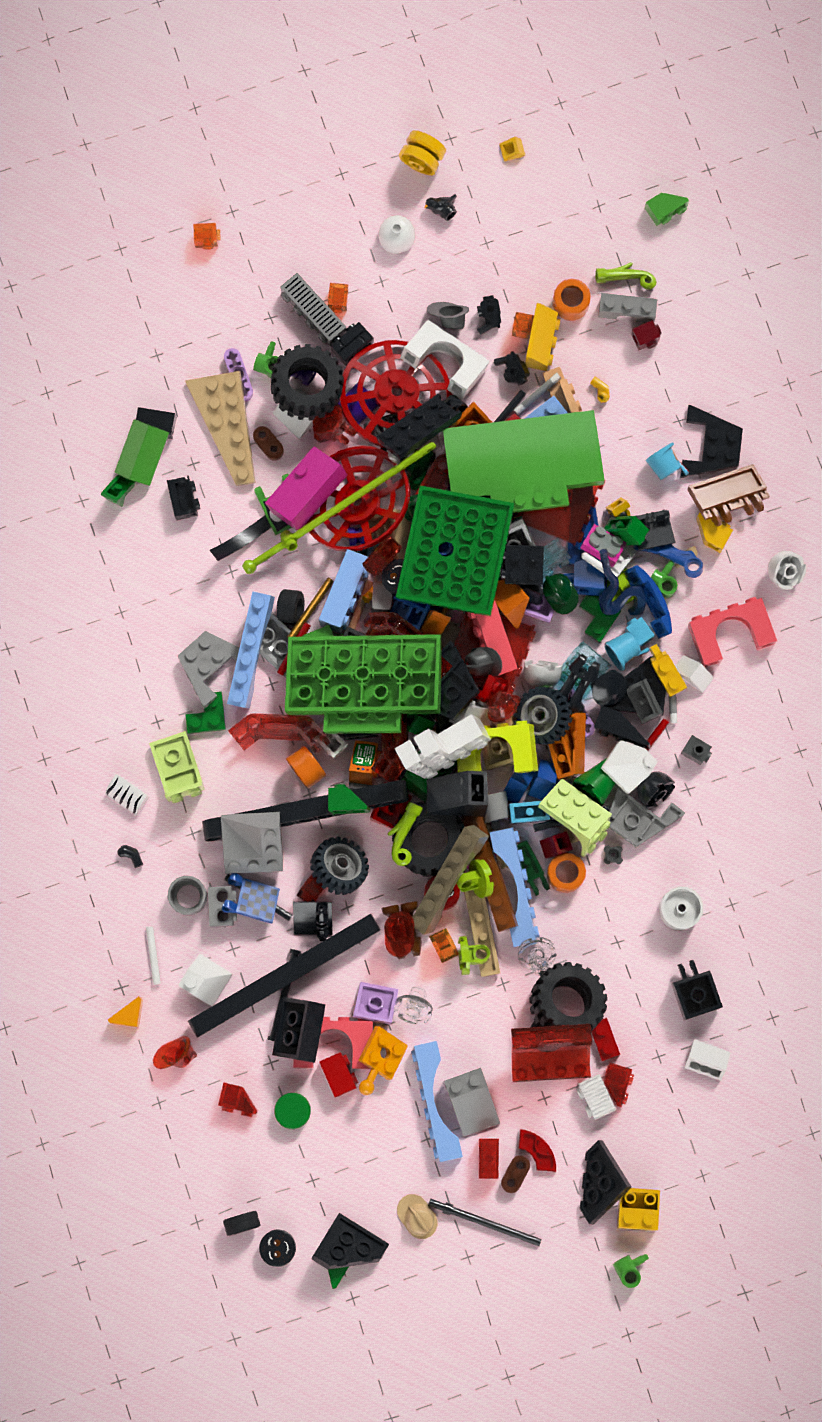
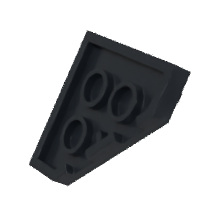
[608,656,666,716]
[580,1140,632,1225]
[311,1213,389,1270]

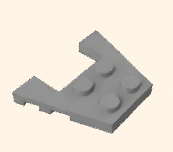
[178,631,239,709]
[609,786,686,848]

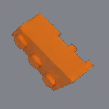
[548,713,586,780]

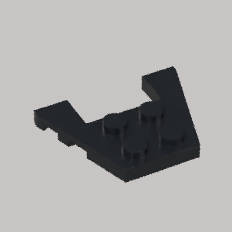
[680,405,743,478]
[438,641,480,721]

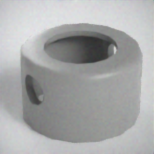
[167,875,208,915]

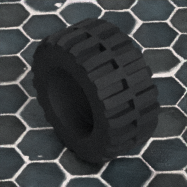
[271,344,344,421]
[392,801,465,877]
[529,962,608,1041]

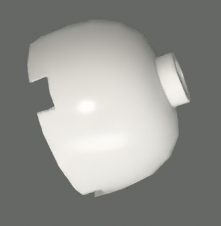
[378,215,416,254]
[767,550,807,590]
[524,660,563,688]

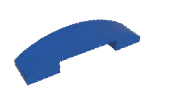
[623,565,672,639]

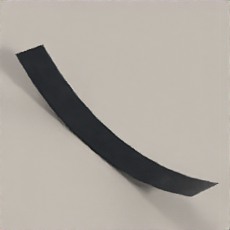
[209,515,271,561]

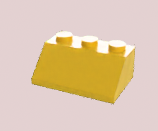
[525,303,561,371]

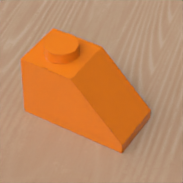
[420,610,451,635]

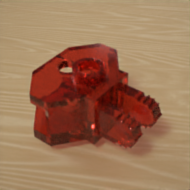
[313,405,357,445]

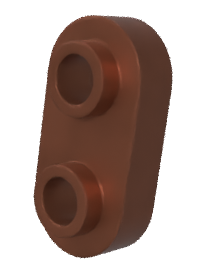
[253,426,284,461]
[501,1155,530,1193]

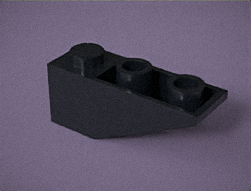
[594,706,650,749]

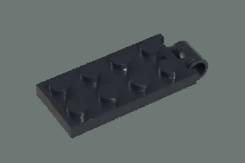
[376,393,468,461]

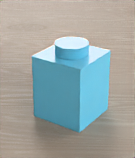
[625,617,655,647]

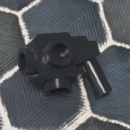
[477,295,502,335]
[494,351,530,386]

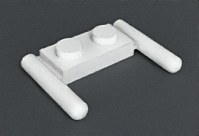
[581,545,638,577]

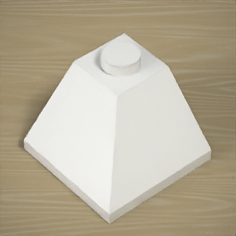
[601,740,658,794]
[178,954,233,1006]

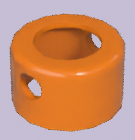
[552,279,591,321]
[286,746,326,790]
[547,853,586,893]

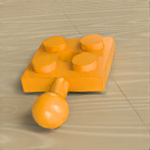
[358,1026,408,1095]

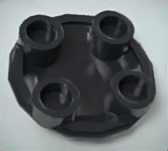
[591,670,628,707]

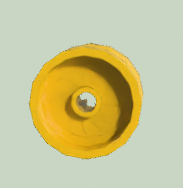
[399,130,446,175]

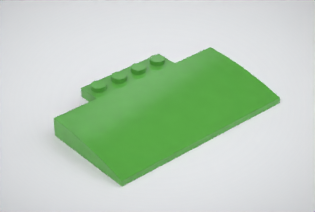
[443,410,605,513]
[285,635,441,734]

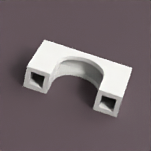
[400,320,490,400]

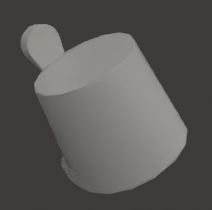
[484,791,510,831]

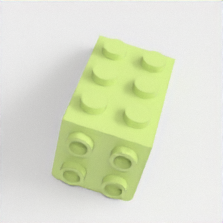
[149,731,205,803]
[538,779,612,857]

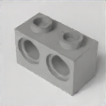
[208,886,237,927]

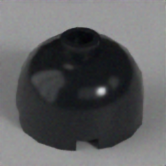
[637,771,675,809]

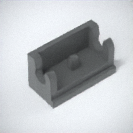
[627,679,663,725]

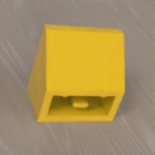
[617,1188,660,1231]

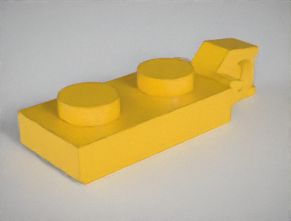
[649,644,687,697]

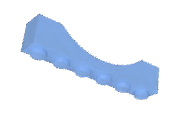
[227,591,275,709]
[490,827,540,947]
[411,1041,463,1162]

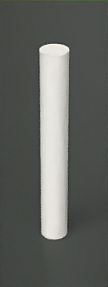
[146,926,161,985]

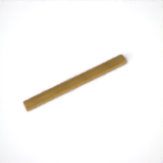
[287,577,334,638]

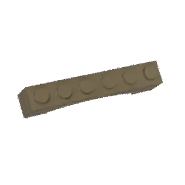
[409,825,489,935]

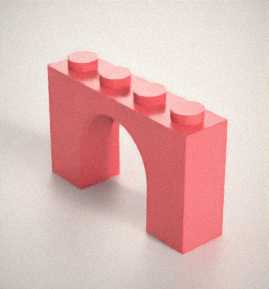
[688,597,777,667]
[293,1017,373,1069]

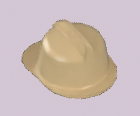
[397,1194,438,1239]

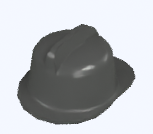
[427,302,469,330]
[465,647,502,677]

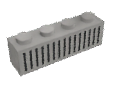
[280,273,347,346]

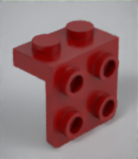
[476,675,509,703]

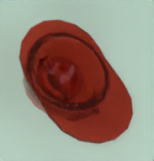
[487,690,521,722]
[384,911,415,958]
[153,1036,197,1069]

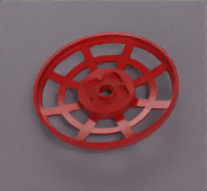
[340,340,452,448]
[305,446,410,552]

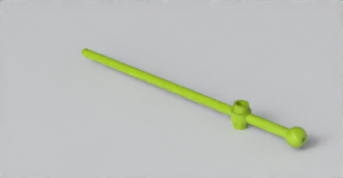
[242,442,436,574]

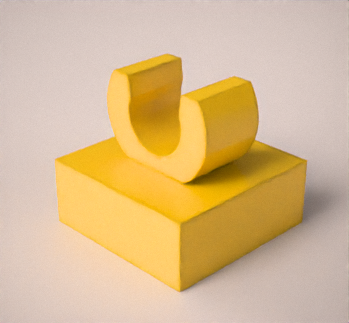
[605,497,631,517]

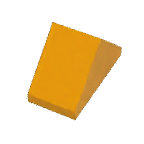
[108,996,143,1027]

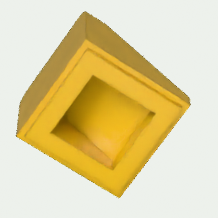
[499,136,525,161]

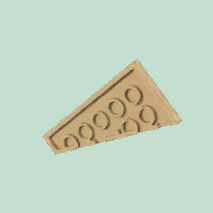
[185,371,256,486]

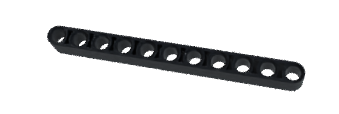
[202,780,409,842]
[187,914,381,1038]

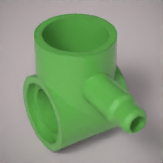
[253,341,278,378]
[651,560,678,598]
[612,1254,649,1288]

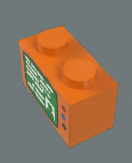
[349,740,381,785]

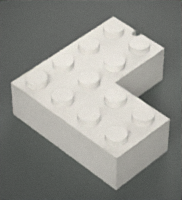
[395,714,491,779]

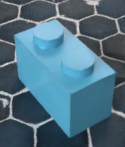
[508,801,550,824]

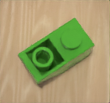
[644,192,689,226]

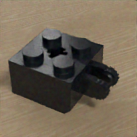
[671,960,723,1020]

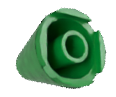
[572,757,616,807]

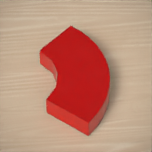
[518,1129,556,1172]

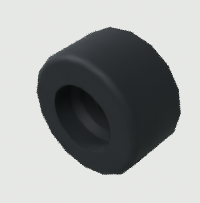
[277,589,305,624]

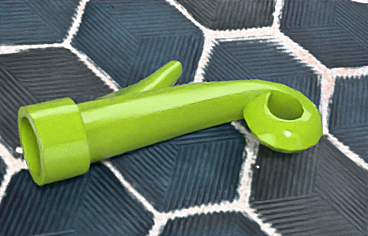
[595,262,657,290]
[387,802,423,866]

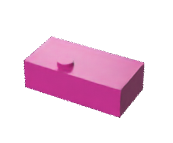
[265,446,347,531]

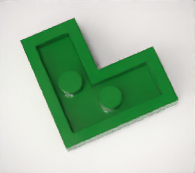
[579,595,621,643]
[185,691,226,734]

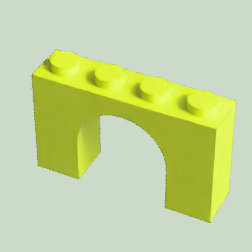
[457,721,538,773]

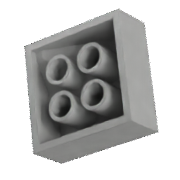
[221,812,283,874]

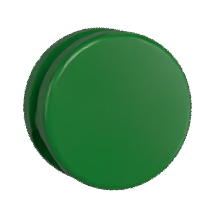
[274,1093,311,1129]

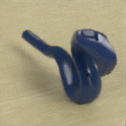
[598,549,646,616]

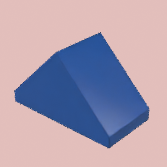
[527,759,557,800]
[503,772,535,803]

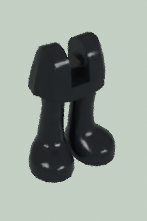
[557,654,600,713]

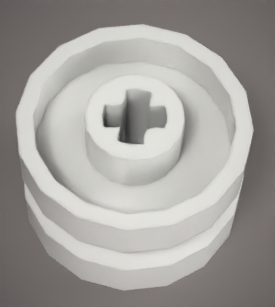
[659,886,704,931]

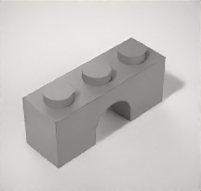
[598,293,658,323]

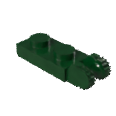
[517,840,550,896]

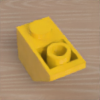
[696,512,733,553]

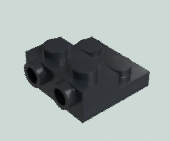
[501,545,544,585]

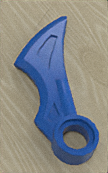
[633,544,703,578]

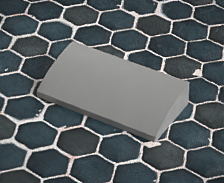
[241,612,292,678]

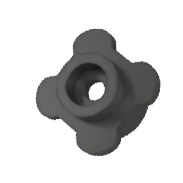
[603,845,623,865]

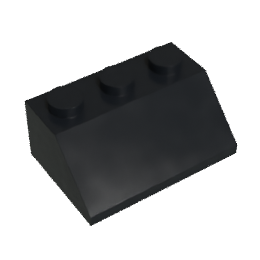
[272,997,326,1063]

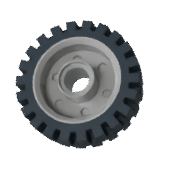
[514,687,572,745]
[310,836,369,895]

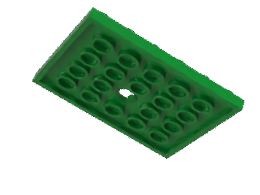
[396,486,515,617]

